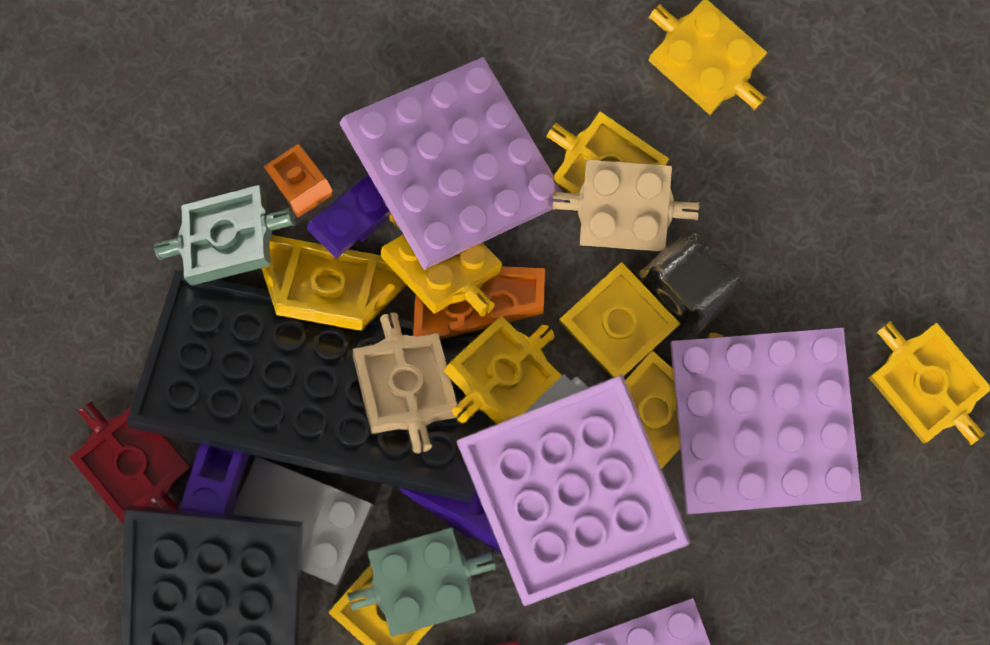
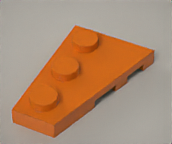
[413,266,545,340]

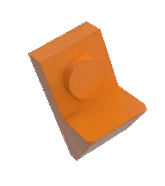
[263,144,333,218]

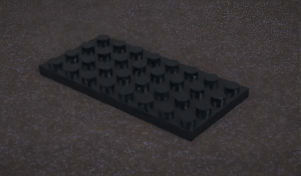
[127,270,491,503]

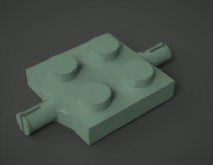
[154,185,296,286]
[347,527,496,637]

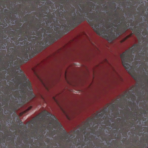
[69,401,192,524]

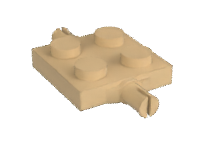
[553,160,699,252]
[353,313,458,453]

